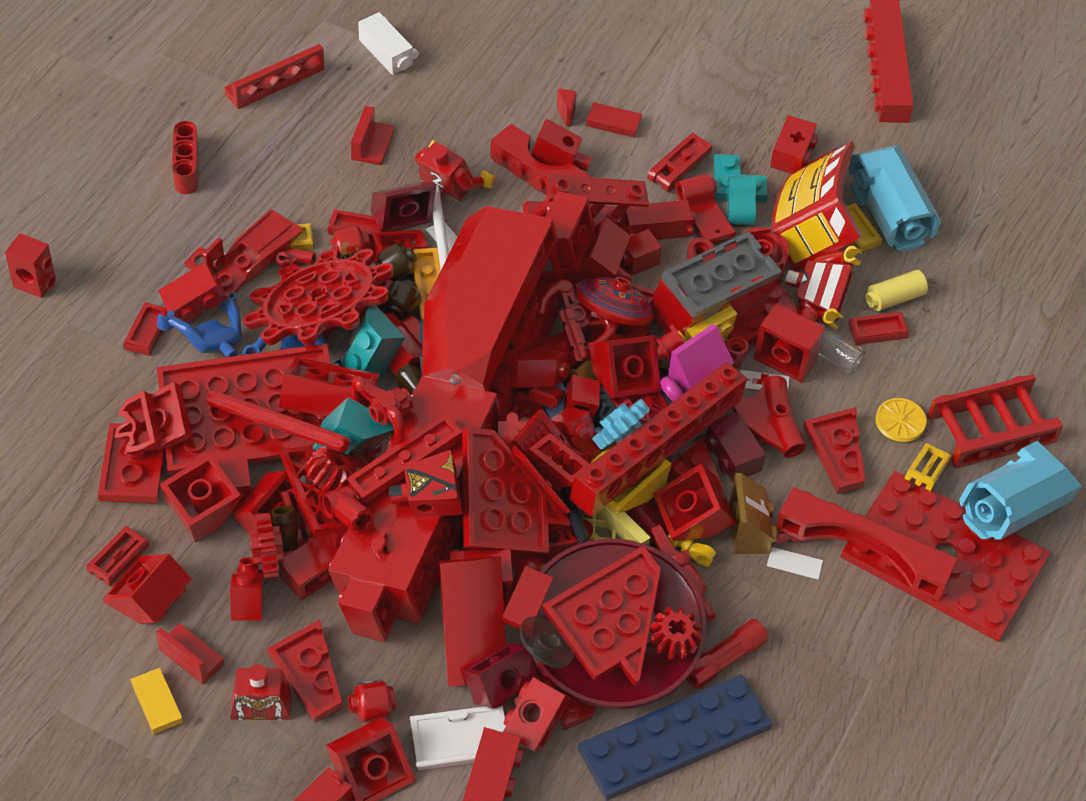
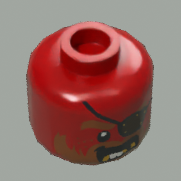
[330,226,371,259]

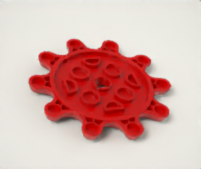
[243,249,393,345]

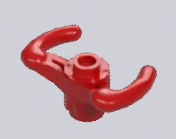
[537,279,619,352]
[351,376,414,448]

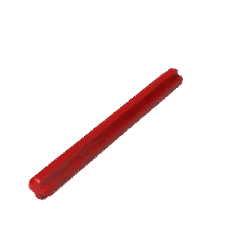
[207,390,350,452]

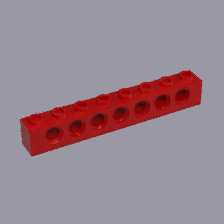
[569,362,748,517]

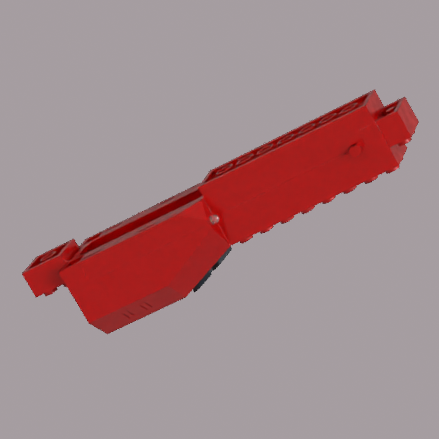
[328,191,596,642]

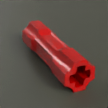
[687,619,769,689]

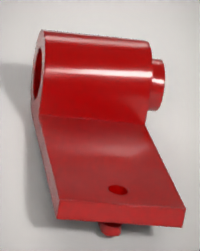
[675,174,736,243]

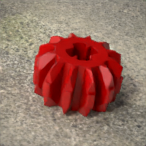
[304,447,357,492]
[650,606,702,660]

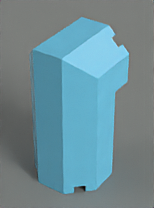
[848,145,941,252]
[959,441,1082,539]

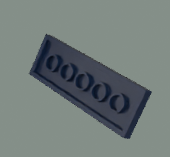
[578,674,772,801]

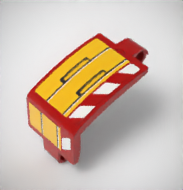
[771,141,861,271]

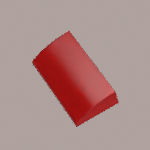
[439,556,506,687]

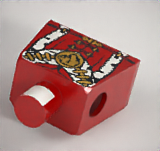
[230,664,292,720]

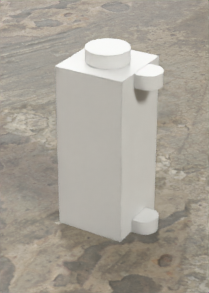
[358,12,419,75]

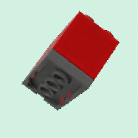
[650,231,782,336]

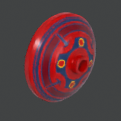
[574,277,654,326]

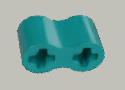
[727,176,756,226]

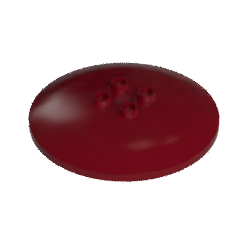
[524,538,707,709]

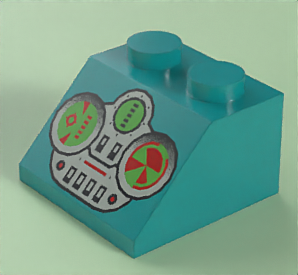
[341,305,405,381]
[313,397,394,456]

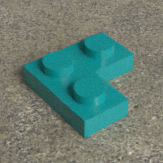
[713,154,767,202]

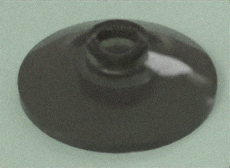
[519,617,574,668]

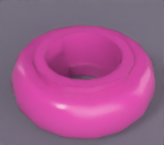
[660,376,684,402]

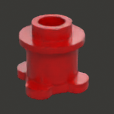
[655,324,685,361]

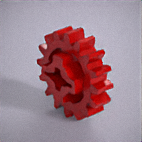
[249,513,284,579]

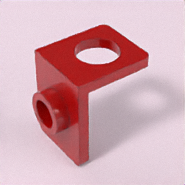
[184,238,225,272]

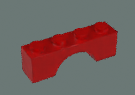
[490,123,590,196]

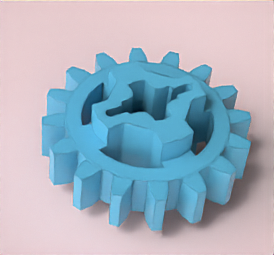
[592,399,650,449]

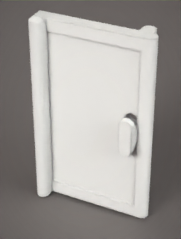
[410,705,506,771]

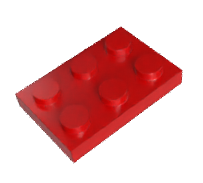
[98,423,166,503]

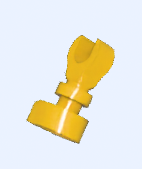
[667,534,716,568]

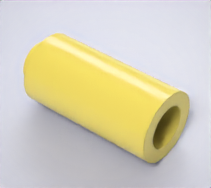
[865,270,928,311]

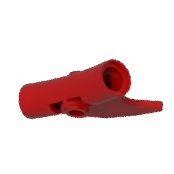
[732,375,807,458]

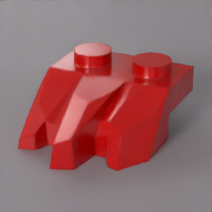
[115,382,192,453]

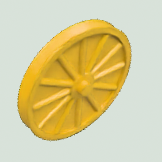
[875,398,927,442]

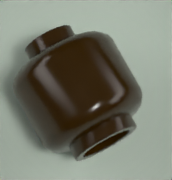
[375,243,418,282]
[382,280,422,321]

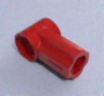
[319,485,374,534]

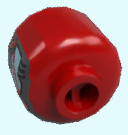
[348,680,396,723]

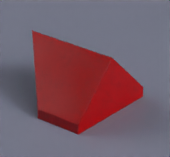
[529,433,591,487]

